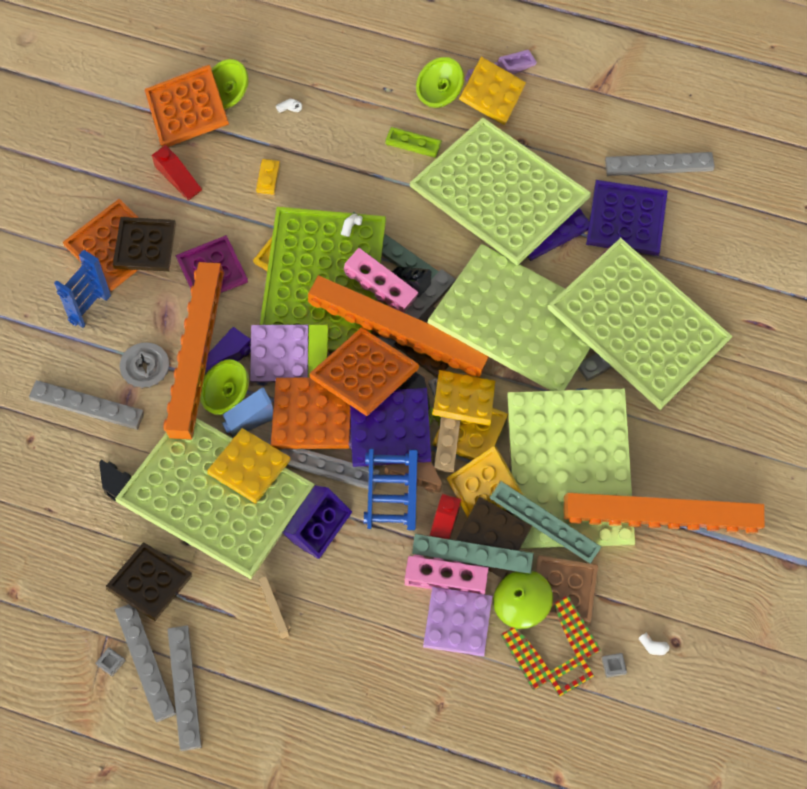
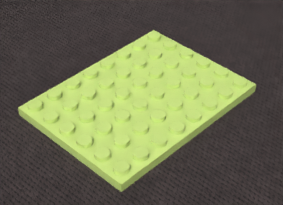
[410,118,591,266]
[547,238,733,410]
[428,244,591,391]
[507,388,635,549]
[116,418,315,579]

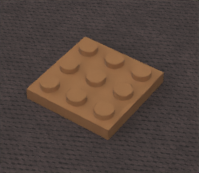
[536,555,598,625]

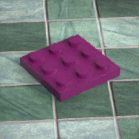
[175,235,248,293]

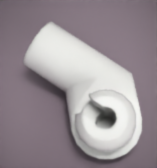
[276,98,302,113]
[341,214,363,237]
[639,633,669,655]

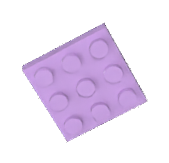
[250,325,309,382]
[423,587,492,656]

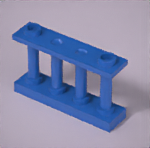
[54,250,111,328]
[364,448,418,530]

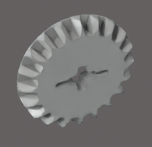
[120,343,170,389]

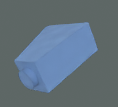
[222,387,273,438]

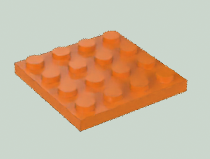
[144,64,229,147]
[63,199,139,292]
[309,327,419,416]
[271,377,351,449]

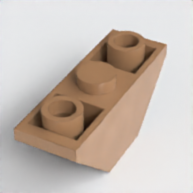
[385,462,442,493]

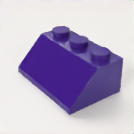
[283,485,352,559]

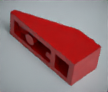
[152,145,202,200]
[427,494,461,558]

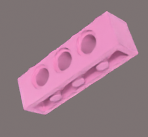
[344,248,418,313]
[405,555,488,595]

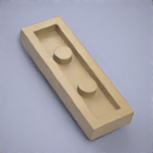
[434,417,460,473]
[259,576,291,639]

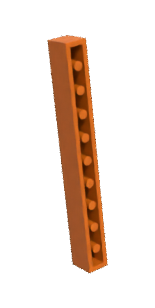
[164,262,224,440]
[308,275,489,378]
[564,493,765,533]

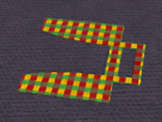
[500,595,601,697]

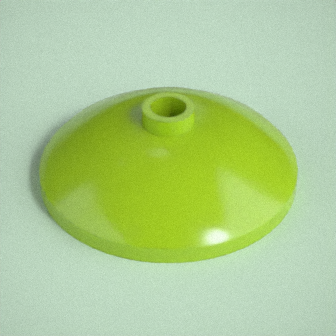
[416,57,464,108]
[212,59,249,109]
[200,360,249,415]
[493,571,553,629]

